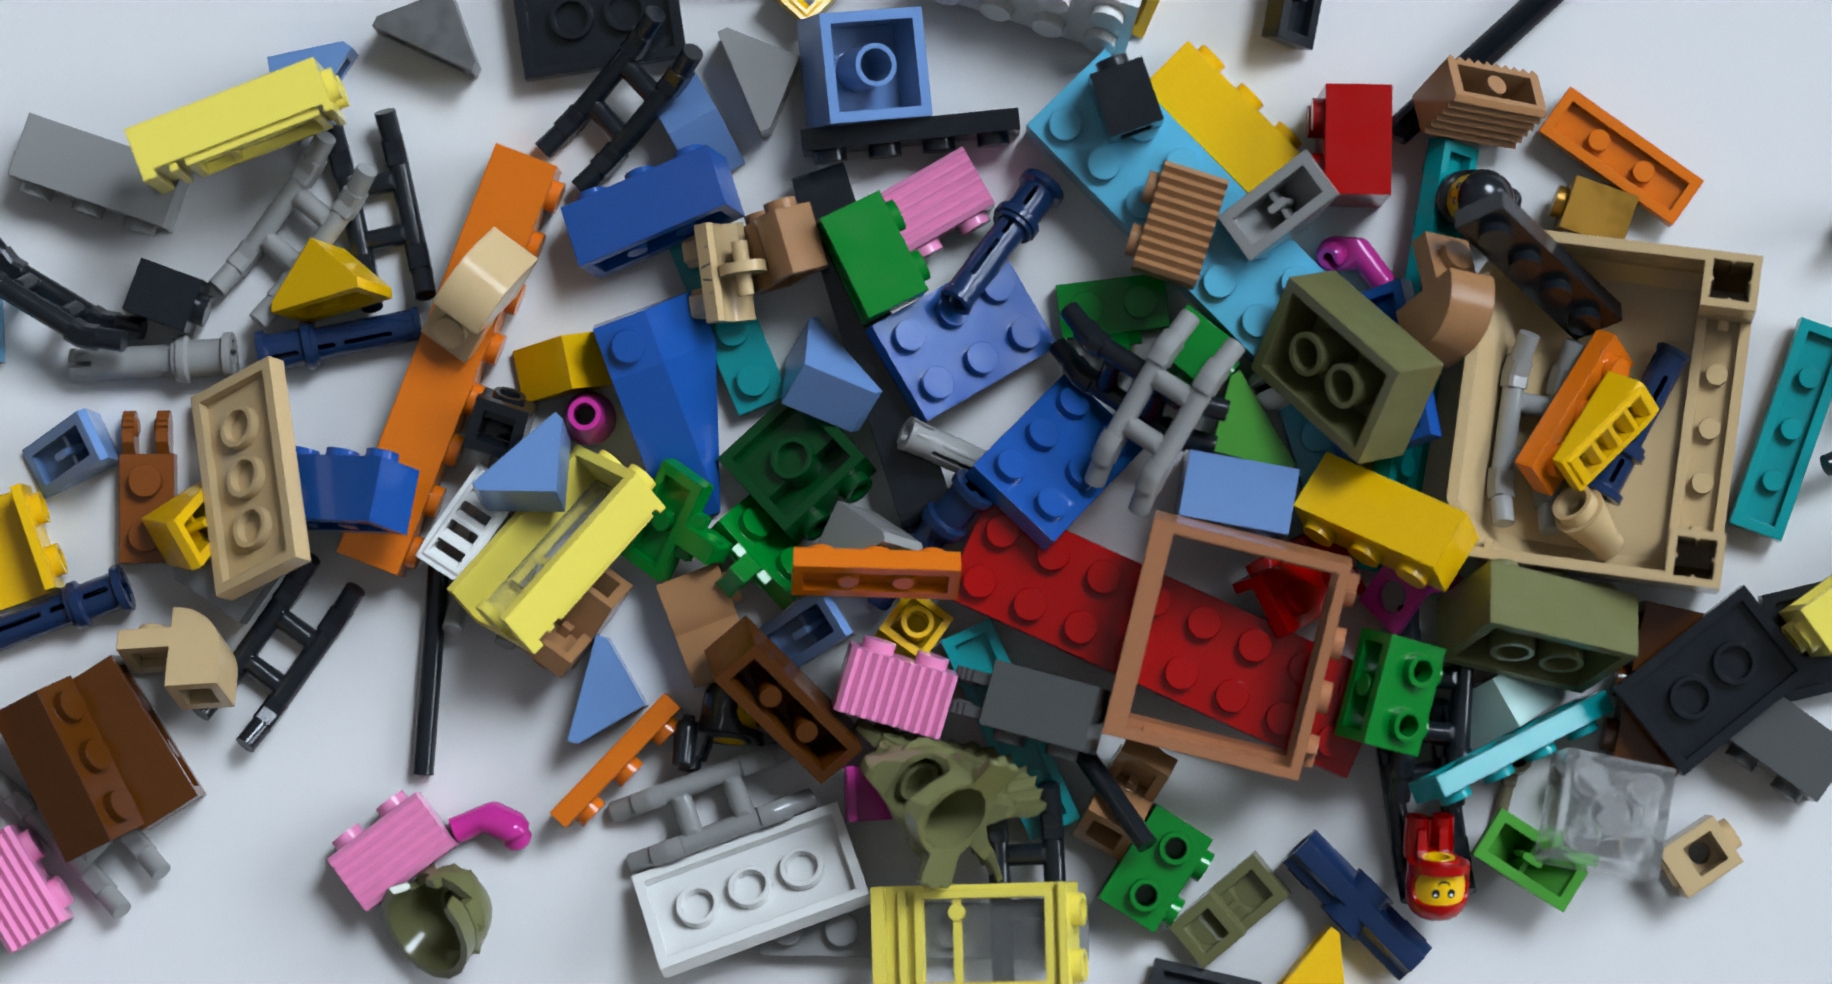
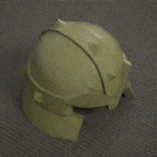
[382,862,493,979]

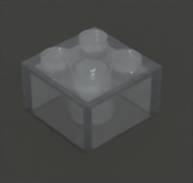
[1534,747,1676,883]

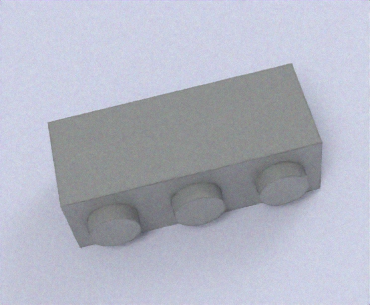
[8,112,189,237]

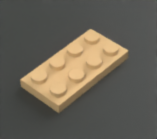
[190,356,311,601]

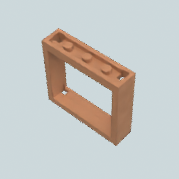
[1102,510,1360,782]

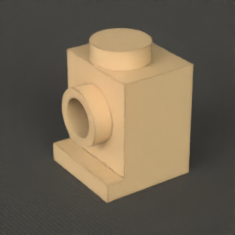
[1649,814,1744,898]

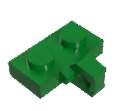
[1055,275,1170,375]
[620,458,733,582]
[711,494,801,611]

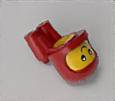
[1402,812,1470,921]

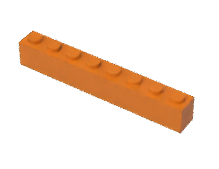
[336,143,566,577]

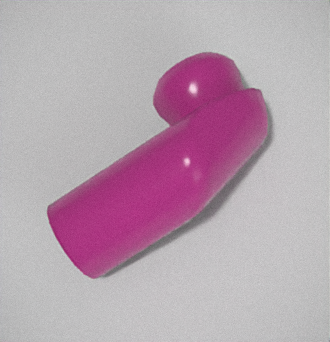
[1316,236,1395,289]
[449,801,532,851]

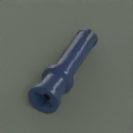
[940,168,1064,315]
[254,306,422,370]
[1587,342,1690,506]
[867,468,994,611]
[0,564,136,651]

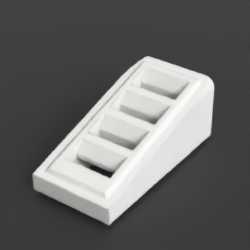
[415,462,514,581]

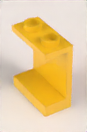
[0,483,68,612]

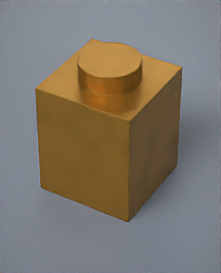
[1548,175,1639,239]

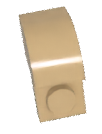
[421,227,538,363]
[116,607,238,710]

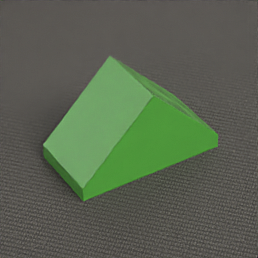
[1213,370,1296,468]
[1470,807,1593,913]

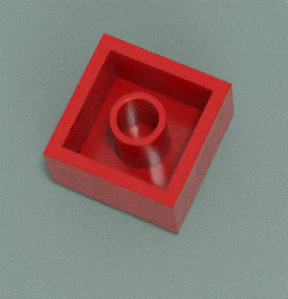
[1306,83,1393,208]

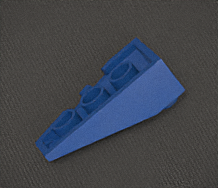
[593,288,721,516]

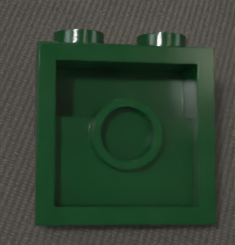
[717,399,877,545]

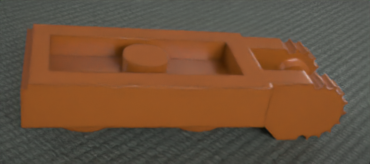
[119,410,178,564]

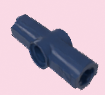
[1282,829,1432,981]

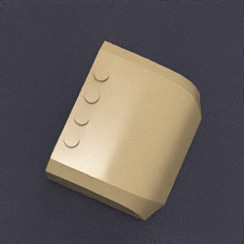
[1446,230,1763,595]

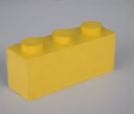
[1150,41,1302,193]
[1293,452,1479,593]

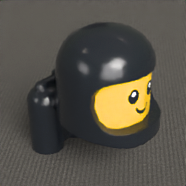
[1436,169,1522,228]
[671,682,765,773]

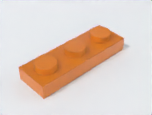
[1536,86,1704,227]
[1514,329,1634,496]
[791,544,961,600]
[550,693,683,828]

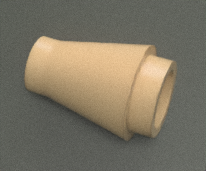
[1552,486,1624,560]

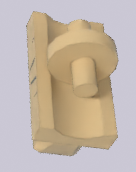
[681,222,767,323]

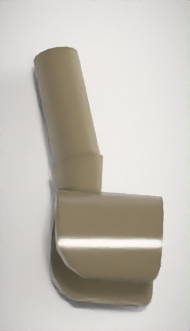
[1493,757,1532,816]

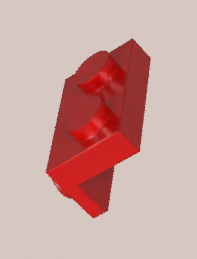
[1232,533,1366,639]

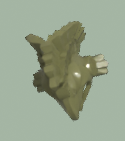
[853,718,1047,890]

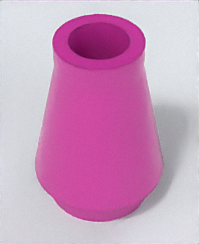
[562,391,616,445]

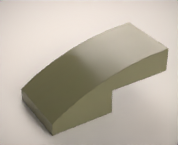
[1169,850,1291,969]

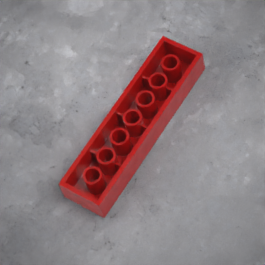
[948,504,1362,779]

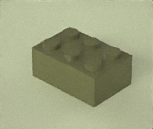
[1251,270,1444,464]
[1436,559,1638,694]

